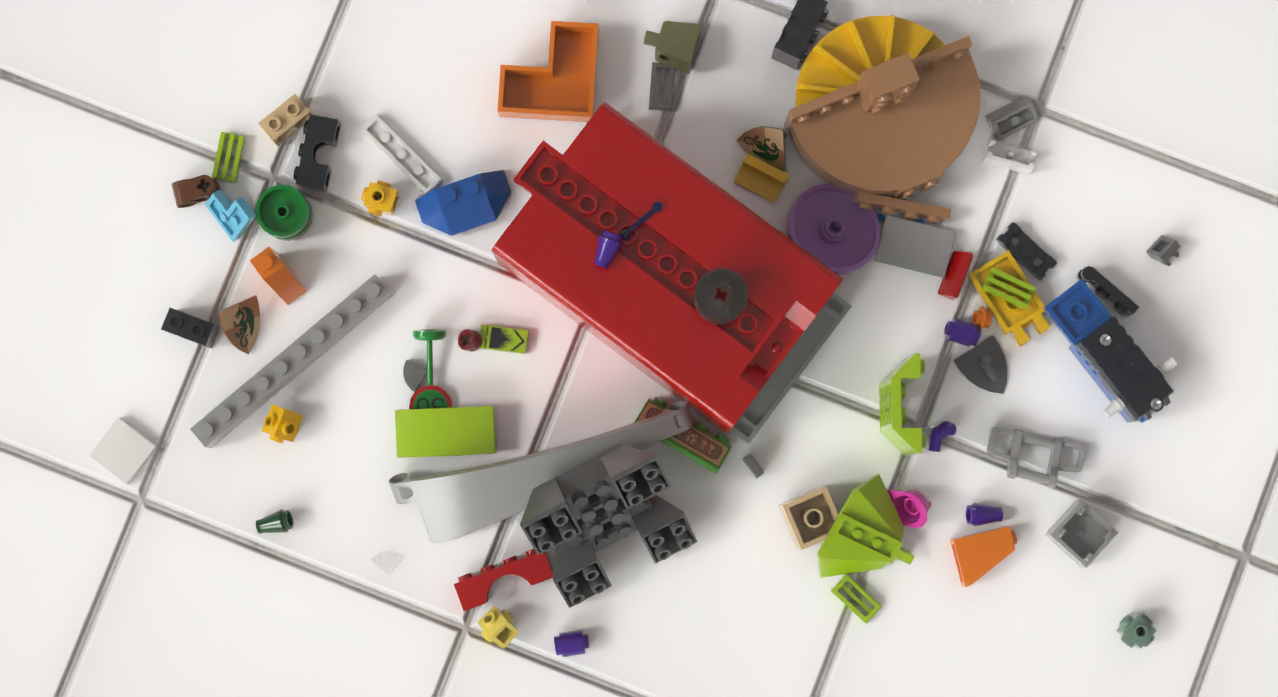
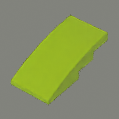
[395,406,497,458]

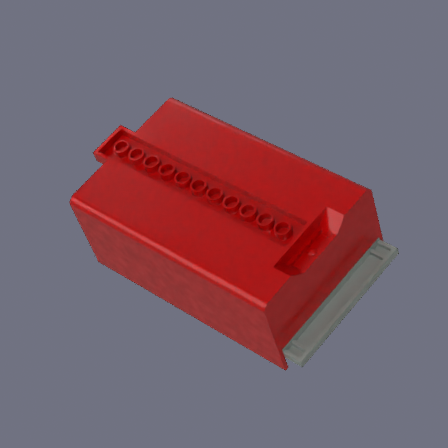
[491,102,852,444]

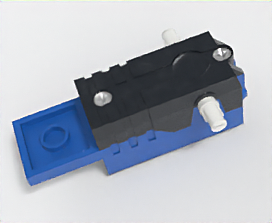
[1043,279,1178,423]

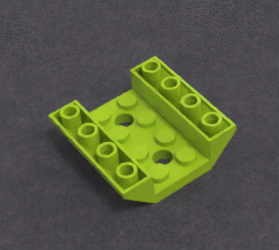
[879,353,926,456]

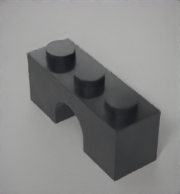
[293,114,341,192]

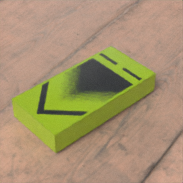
[479,324,529,354]

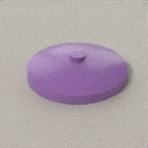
[786,184,880,275]

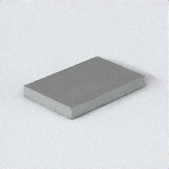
[874,215,956,278]

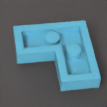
[205,190,256,242]

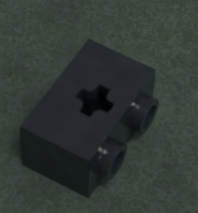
[161,307,220,349]

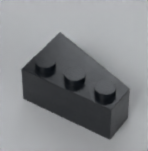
[771,0,829,70]

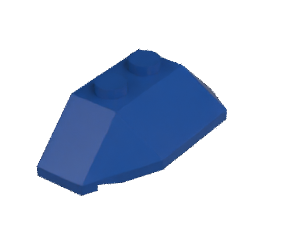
[415,170,512,236]

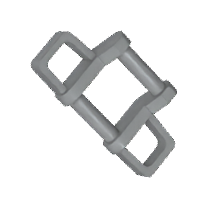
[986,427,1086,488]

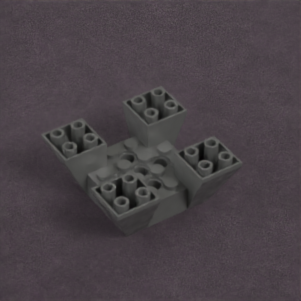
[520,444,698,608]

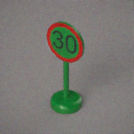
[409,329,452,409]

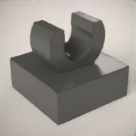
[1146,235,1181,266]

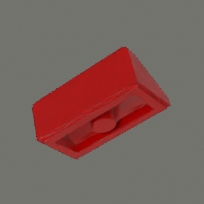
[937,251,974,300]

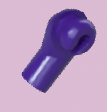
[928,421,957,452]

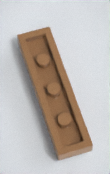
[852,191,951,224]

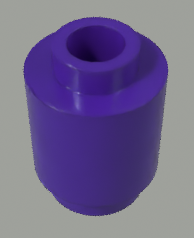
[944,317,981,347]
[554,630,590,657]

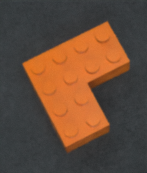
[497,21,599,122]

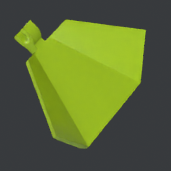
[817,473,915,578]

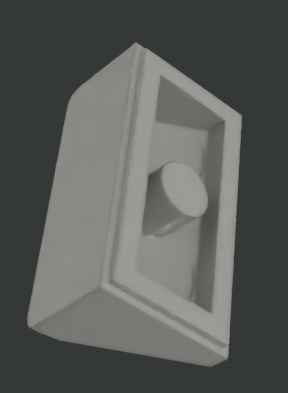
[985,96,1039,141]

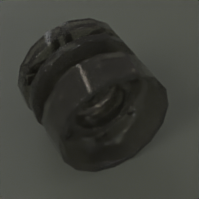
[693,268,748,325]

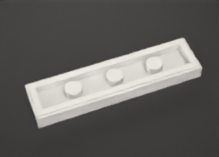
[360,114,444,194]

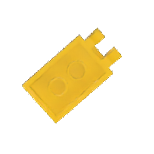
[967,250,1050,347]

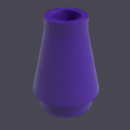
[594,230,623,269]
[966,503,1003,527]

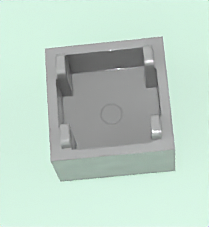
[1045,499,1119,568]

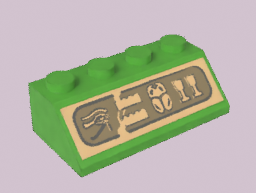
[635,397,732,474]

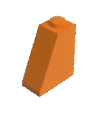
[250,247,307,305]
[950,526,1017,587]

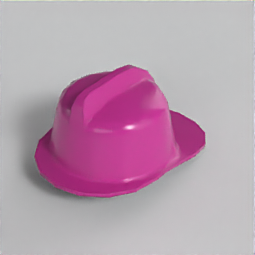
[887,490,931,528]

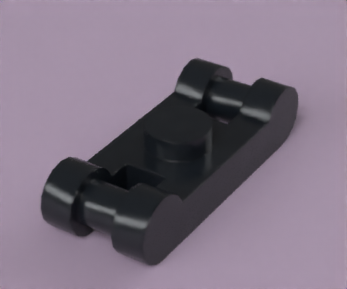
[996,222,1057,281]

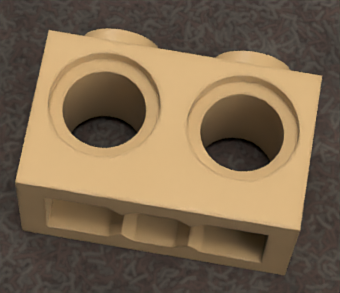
[258,94,312,146]

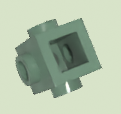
[1116,613,1157,649]

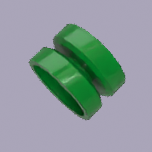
[255,185,313,241]

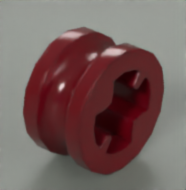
[458,329,482,352]

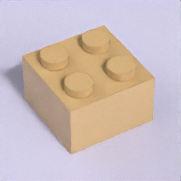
[778,486,839,550]

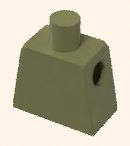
[644,21,702,74]

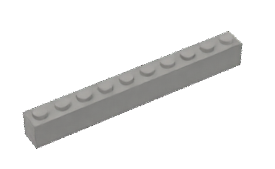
[190,274,393,448]

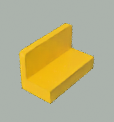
[734,153,789,203]

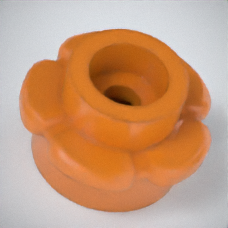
[972,306,992,330]

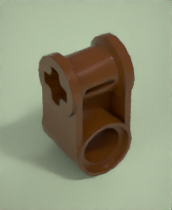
[171,175,221,208]

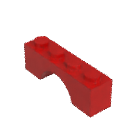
[454,549,553,611]

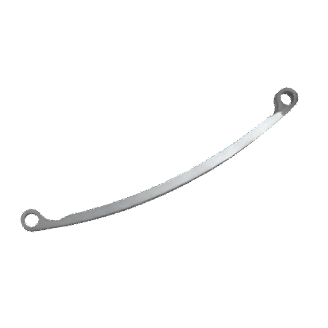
[389,401,693,543]

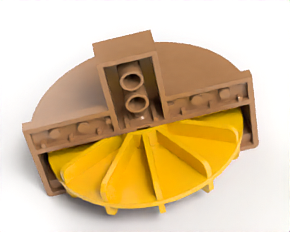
[784,15,980,200]

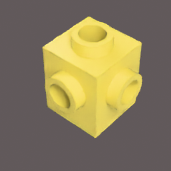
[477,606,520,649]

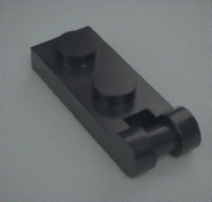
[1077,266,1139,316]

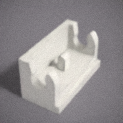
[982,139,1037,174]

